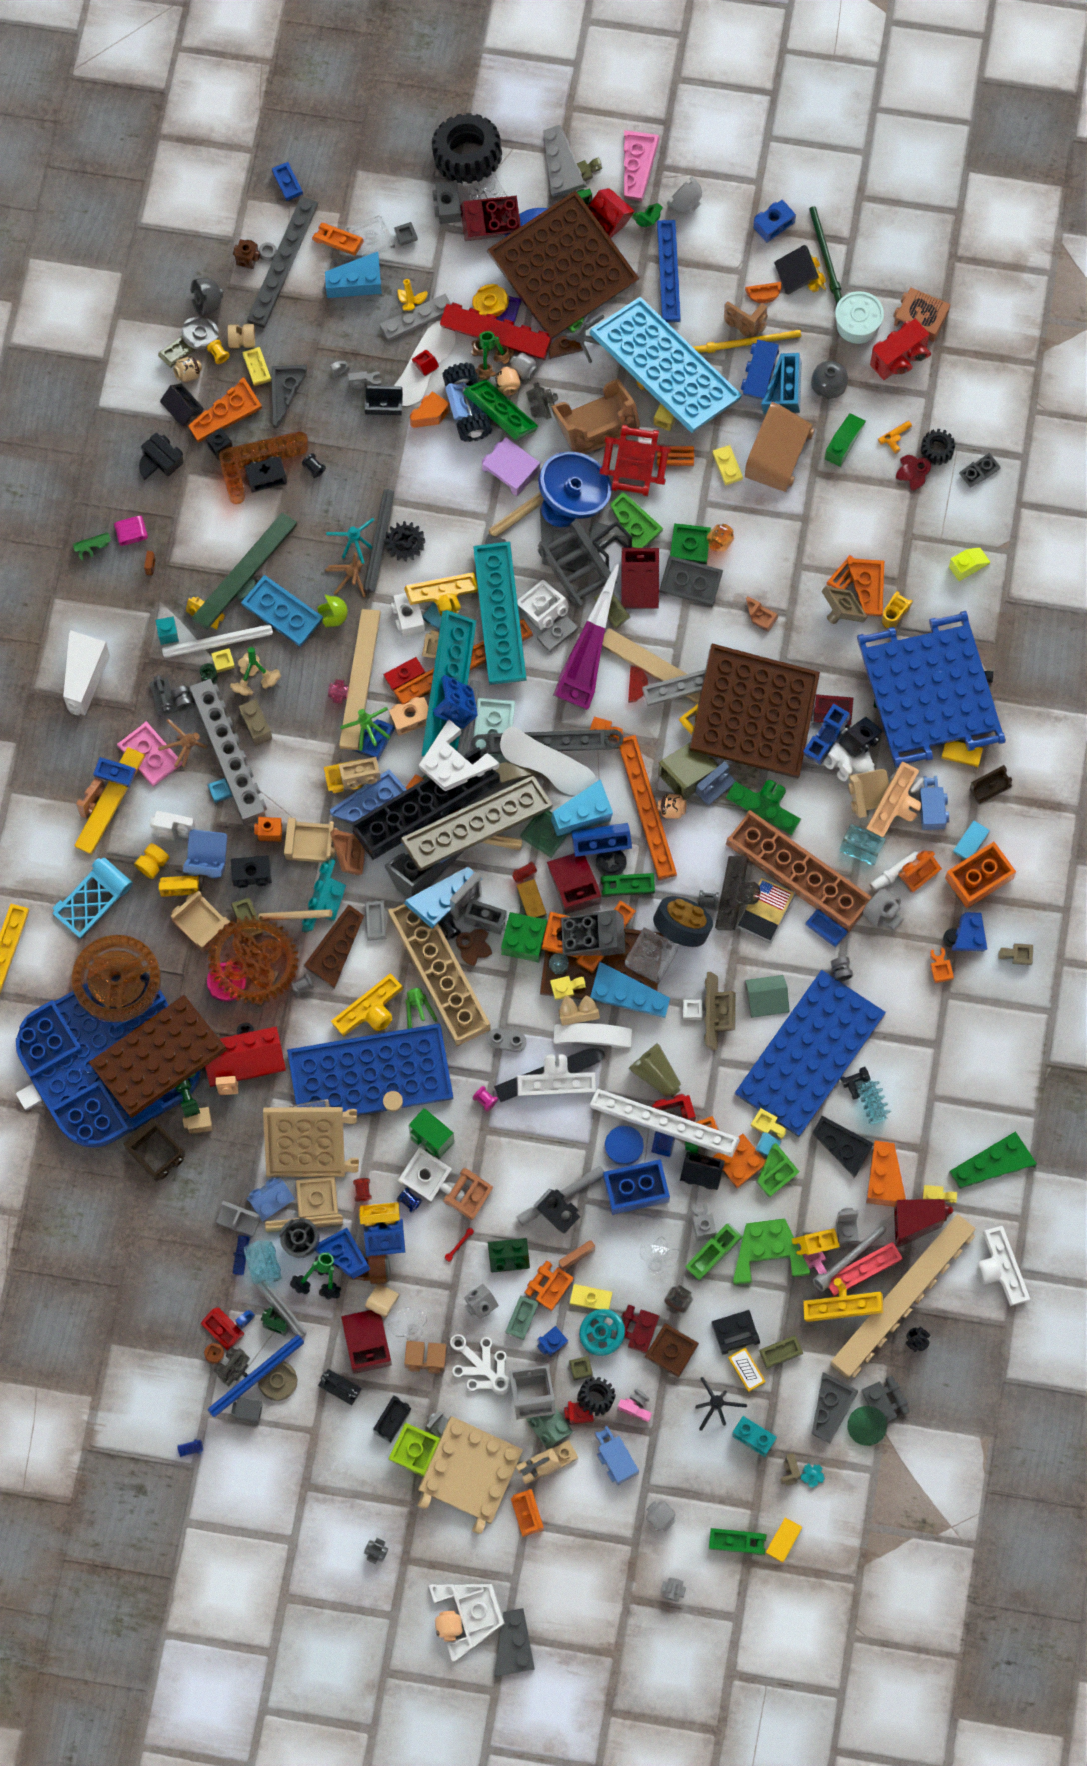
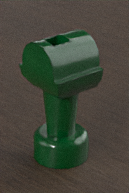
[176,1080,200,1118]

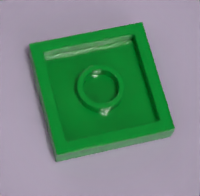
[670,523,711,565]

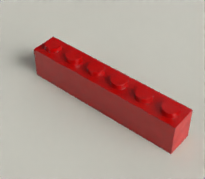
[440,302,552,360]

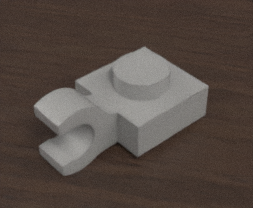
[348,371,381,389]

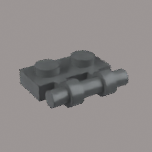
[862,1376,910,1426]

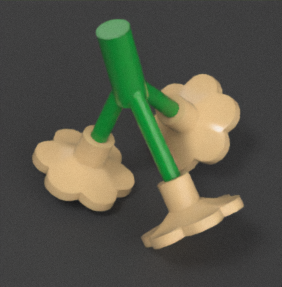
[230,647,281,696]

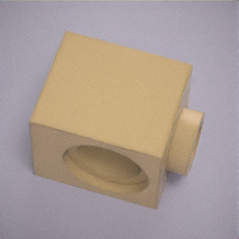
[183,1107,213,1134]

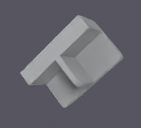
[216,1201,261,1237]

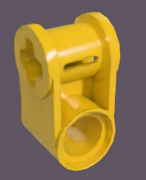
[881,591,913,628]

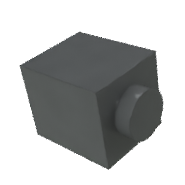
[231,1397,263,1424]

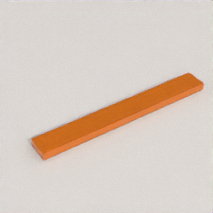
[394,619,533,705]
[617,735,677,881]

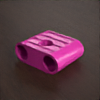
[114,516,148,546]

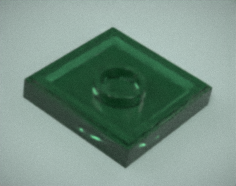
[520,810,570,858]

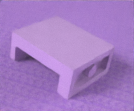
[482,437,540,497]

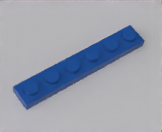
[657,220,681,322]

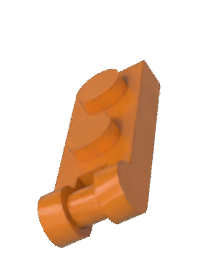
[312,223,364,256]

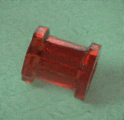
[353,1178,372,1202]

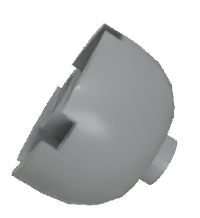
[667,177,702,213]

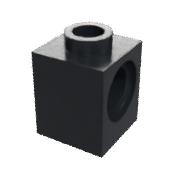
[206,428,233,460]

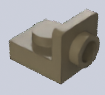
[780,1453,801,1486]

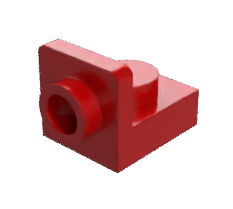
[564,1401,594,1425]

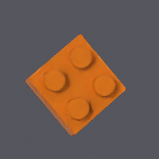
[713,1133,766,1188]

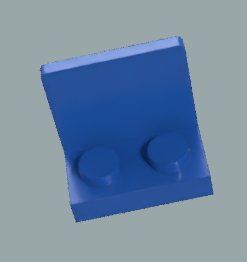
[433,675,478,729]
[364,1219,406,1256]

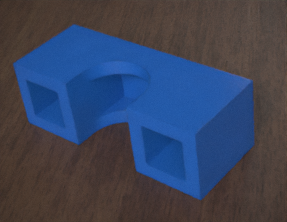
[803,703,851,765]

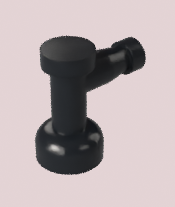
[840,1066,871,1100]

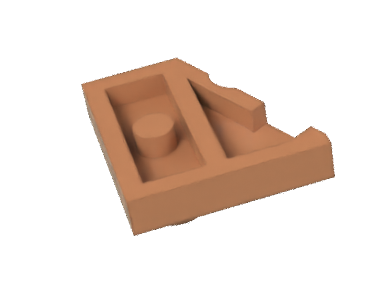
[76,777,105,819]
[330,829,365,876]

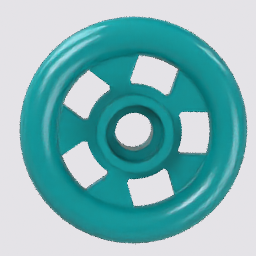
[579,1309,625,1356]

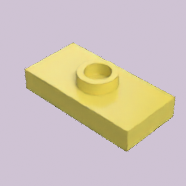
[242,347,271,386]
[570,1284,613,1310]

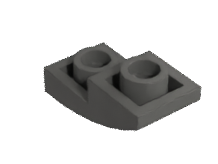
[959,453,1001,488]

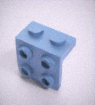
[183,829,227,878]

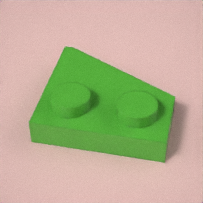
[756,1143,799,1197]

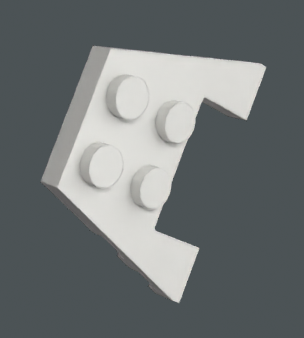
[419,720,500,791]
[429,1584,505,1662]

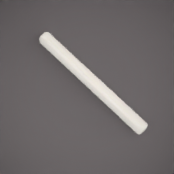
[162,624,273,658]

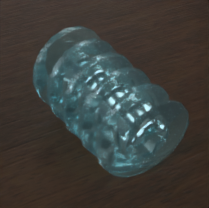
[856,1081,891,1124]

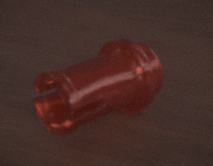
[512,861,537,883]

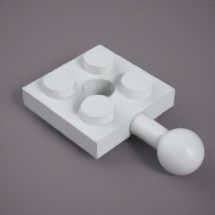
[397,1147,465,1202]

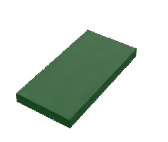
[463,379,538,440]

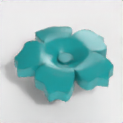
[801,1463,825,1488]

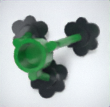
[290,1252,341,1300]

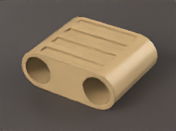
[365,1284,400,1318]

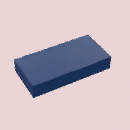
[805,909,848,948]

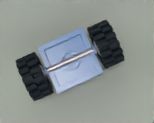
[442,362,492,442]

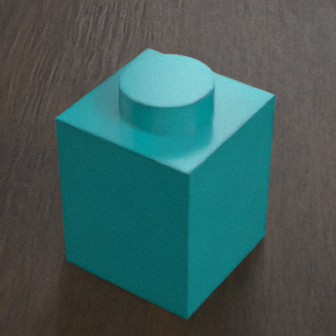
[155,616,179,645]

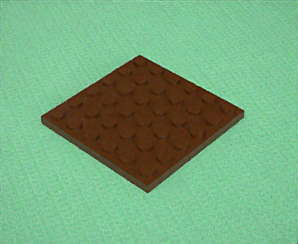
[487,190,639,339]
[689,643,820,778]

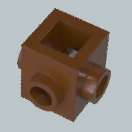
[233,239,261,269]

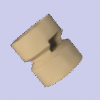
[228,324,255,349]

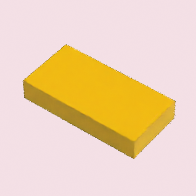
[941,741,983,767]
[766,1517,803,1563]

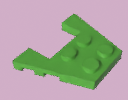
[733,1218,811,1285]

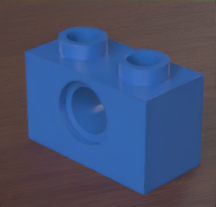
[753,199,796,243]

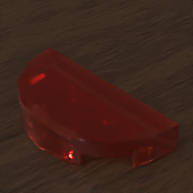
[628,666,648,703]

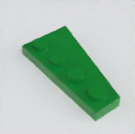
[949,1131,1037,1189]

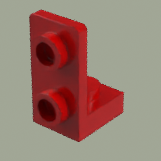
[652,1094,696,1122]

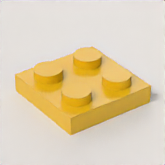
[359,1202,400,1226]

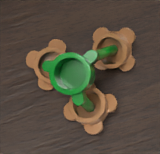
[471,331,514,380]

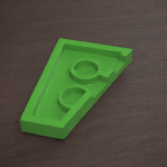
[610,492,663,548]

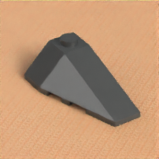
[385,851,464,898]

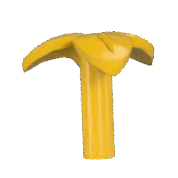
[397,279,428,311]

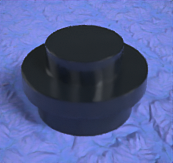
[943,928,957,947]

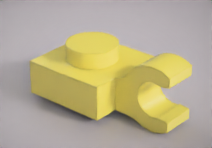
[550,976,586,1001]
[751,1108,786,1139]
[923,1185,957,1203]

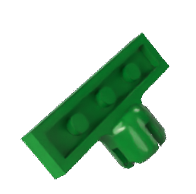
[726,780,801,835]

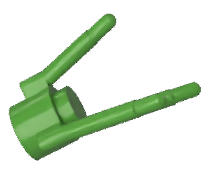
[405,988,438,1029]

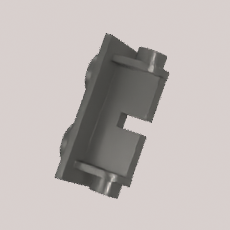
[149,675,177,717]

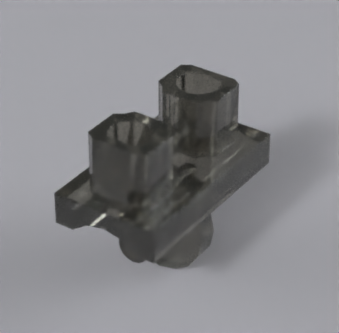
[526,382,558,419]
[214,1348,251,1387]

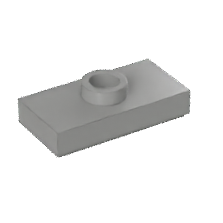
[537,615,578,653]

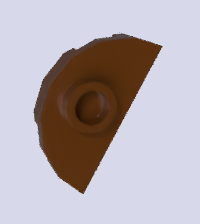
[549,336,583,359]

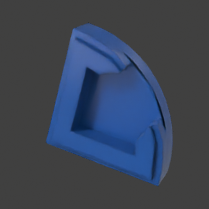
[235,1310,255,1329]

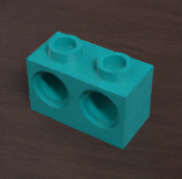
[732,1416,777,1458]

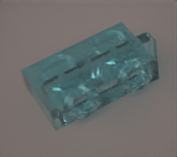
[839,824,886,865]

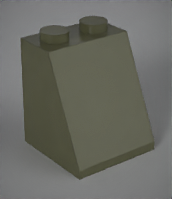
[658,743,718,800]

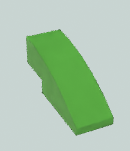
[685,1223,743,1280]

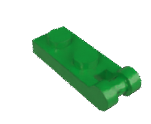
[600,873,655,898]
[709,1528,767,1555]

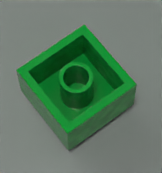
[501,912,547,963]
[409,1108,455,1159]

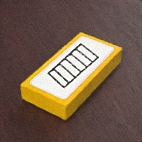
[728,1348,766,1393]

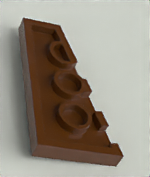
[303,905,364,989]

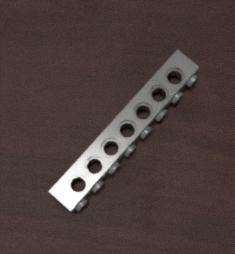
[190,679,267,826]

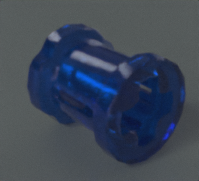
[396,1187,423,1213]

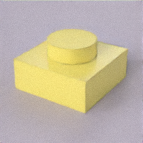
[211,648,235,673]

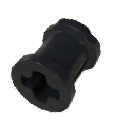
[302,453,326,478]
[438,915,461,940]

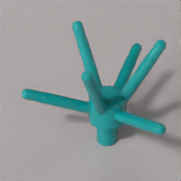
[326,518,374,564]

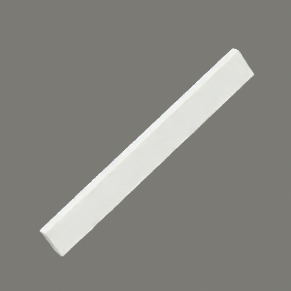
[590,1088,740,1157]

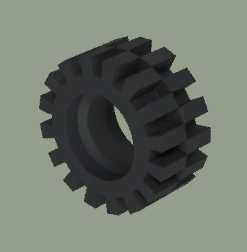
[921,429,955,465]
[577,1377,616,1416]

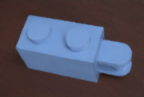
[919,776,949,830]
[595,1426,639,1485]

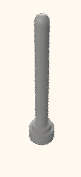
[813,1226,886,1291]

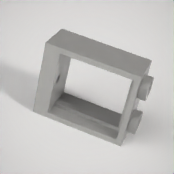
[509,1365,556,1420]

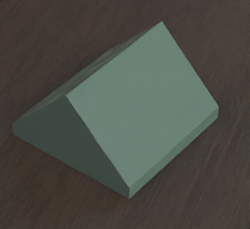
[745,975,790,1018]

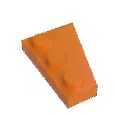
[846,558,885,617]

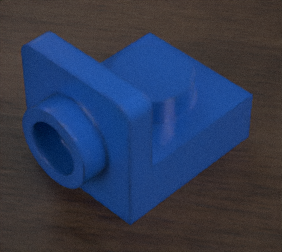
[537,1326,568,1357]

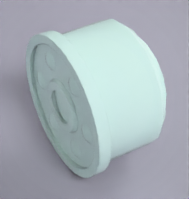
[835,291,884,344]

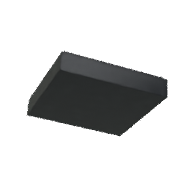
[774,245,819,295]

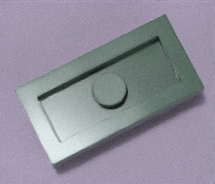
[505,1295,539,1340]

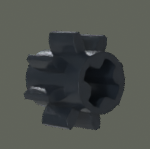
[905,1326,931,1352]

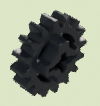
[385,521,425,562]

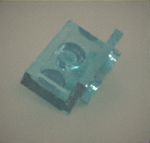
[244,1240,282,1284]

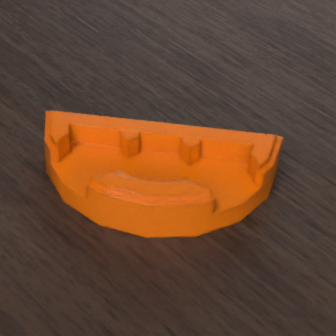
[745,282,781,303]

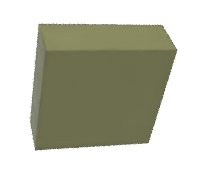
[569,1356,593,1381]

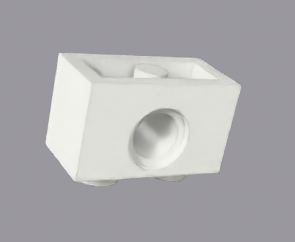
[391,593,425,636]

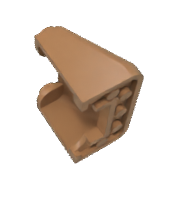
[551,379,640,454]
[745,402,815,492]

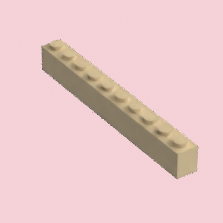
[830,1213,976,1380]

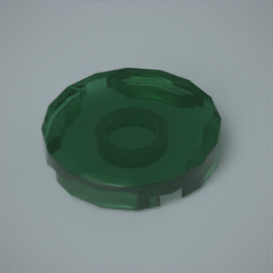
[847,1405,888,1446]

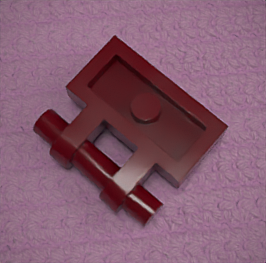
[616,1305,660,1354]

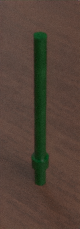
[809,206,842,305]

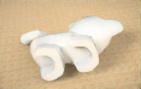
[824,728,875,781]

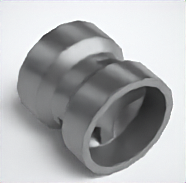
[171,686,194,711]
[830,957,854,981]

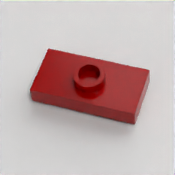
[383,657,425,691]

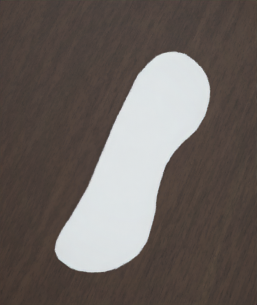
[394,321,456,406]
[500,726,597,796]

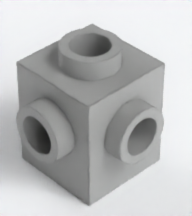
[464,1284,499,1319]

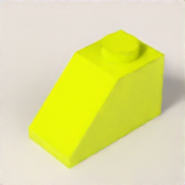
[949,548,990,581]

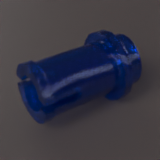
[177,1439,204,1457]

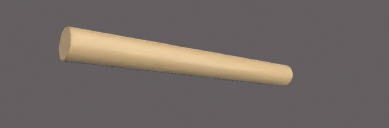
[258,909,332,921]

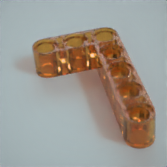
[219,432,309,504]

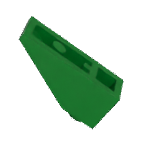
[824,413,866,467]

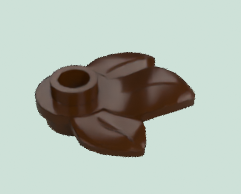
[456,929,492,966]

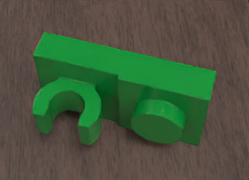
[72,532,111,560]

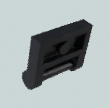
[711,1310,760,1355]

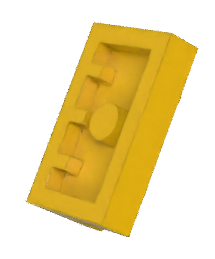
[159,876,199,897]

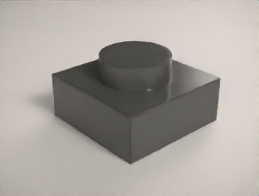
[394,222,418,246]

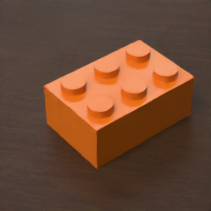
[945,842,1016,909]

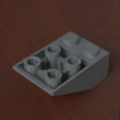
[561,910,625,956]

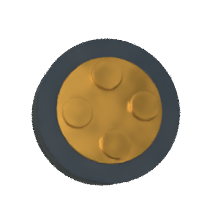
[653,896,713,947]

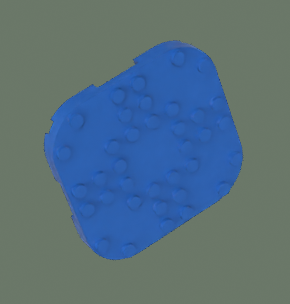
[16,965,201,1148]

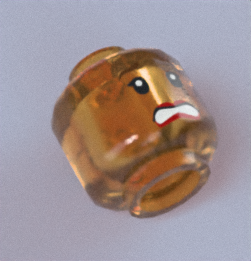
[707,524,735,552]

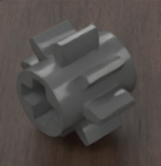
[364,1538,389,1564]

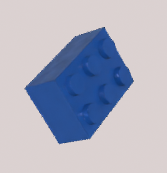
[603,1159,670,1215]

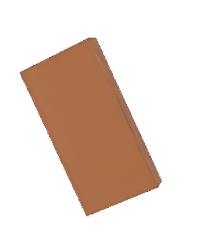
[559,1240,595,1271]

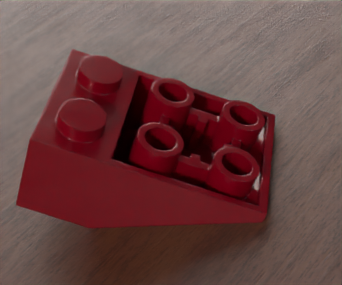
[460,195,521,241]
[621,548,659,609]
[547,853,601,915]
[341,1310,392,1374]

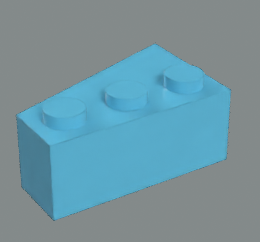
[551,779,613,837]

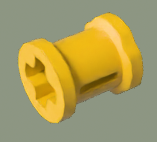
[207,340,230,364]

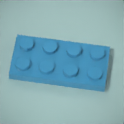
[241,575,323,647]

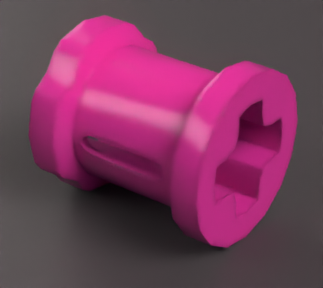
[472,1086,498,1112]

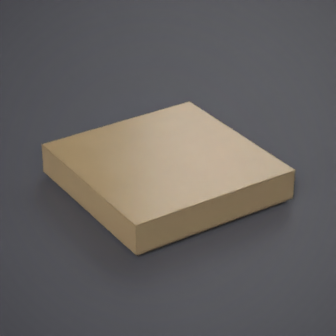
[296,1176,338,1218]

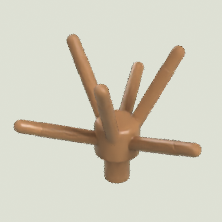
[325,552,366,597]
[158,719,208,767]

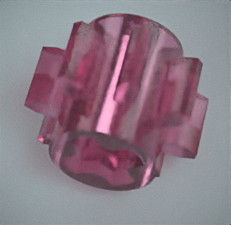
[328,679,349,704]

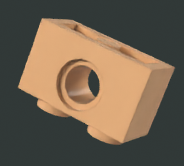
[389,697,428,736]

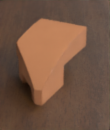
[746,596,778,632]

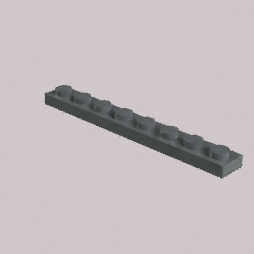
[247,196,318,328]

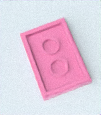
[117,721,182,787]

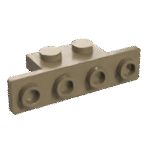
[704,972,736,1051]

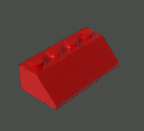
[205,1026,286,1087]

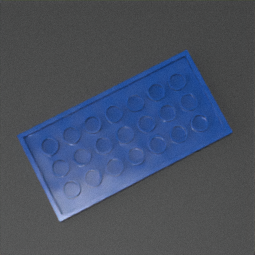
[735,970,886,1137]
[287,1023,454,1116]

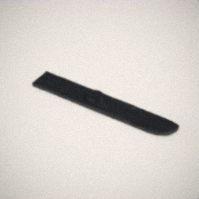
[494,1048,605,1102]

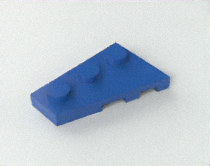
[316,1228,371,1279]

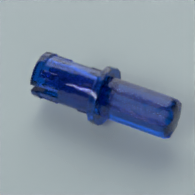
[232,1235,250,1276]

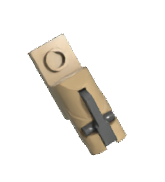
[516,1440,578,1484]

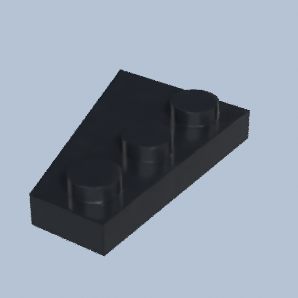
[812,1116,874,1178]

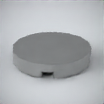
[182,316,218,350]

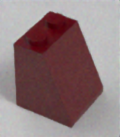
[894,1199,949,1247]

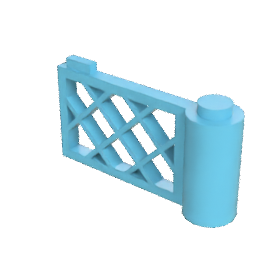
[53,858,133,939]

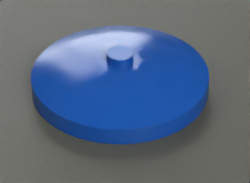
[538,451,612,519]

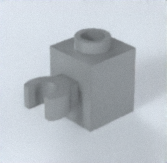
[692,1203,717,1242]

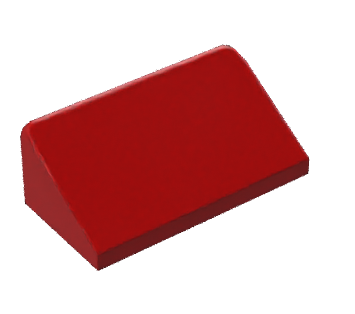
[201,1307,245,1351]

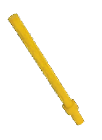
[693,330,801,354]

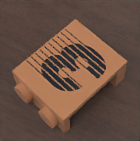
[893,287,951,342]

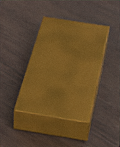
[516,879,547,918]

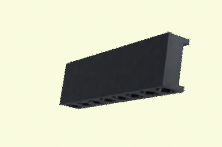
[352,747,502,860]

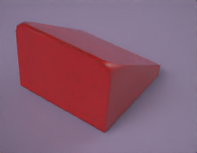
[411,350,439,376]

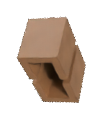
[404,1341,447,1374]

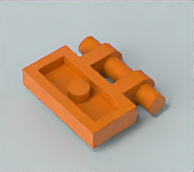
[524,1260,574,1311]

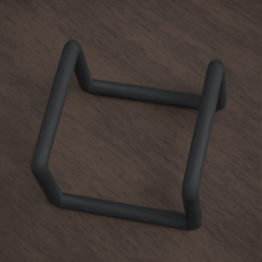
[592,522,632,568]

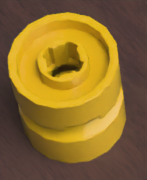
[134,843,170,879]

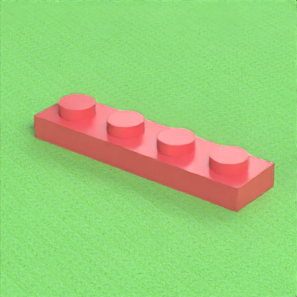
[828,1242,903,1297]

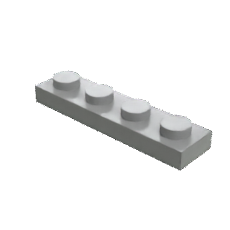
[380,294,451,342]
[642,670,705,706]

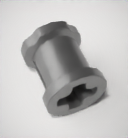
[290,973,314,997]

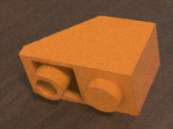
[409,391,450,428]

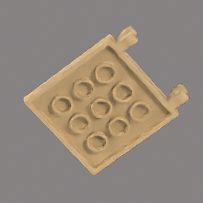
[263,1107,359,1177]
[417,1416,523,1534]

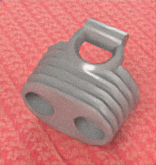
[863,888,903,931]

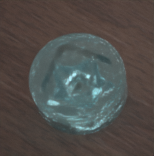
[549,953,568,974]

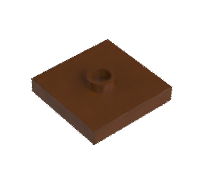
[645,1323,699,1378]

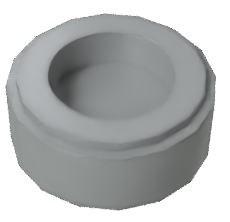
[259,242,277,261]

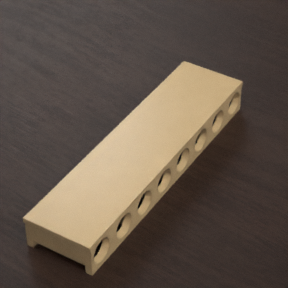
[388,904,491,1047]

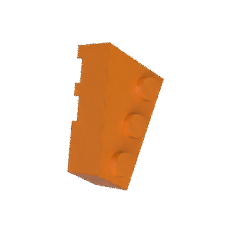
[866,1141,906,1207]

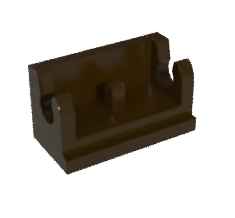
[970,765,1012,805]

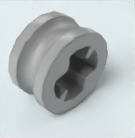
[630,1389,650,1408]

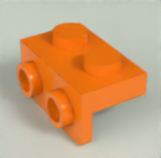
[898,850,942,892]

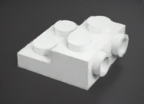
[517,580,570,631]
[150,810,197,842]

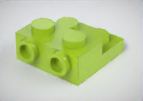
[388,1423,440,1477]

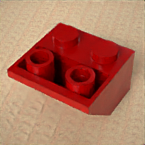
[588,188,635,238]

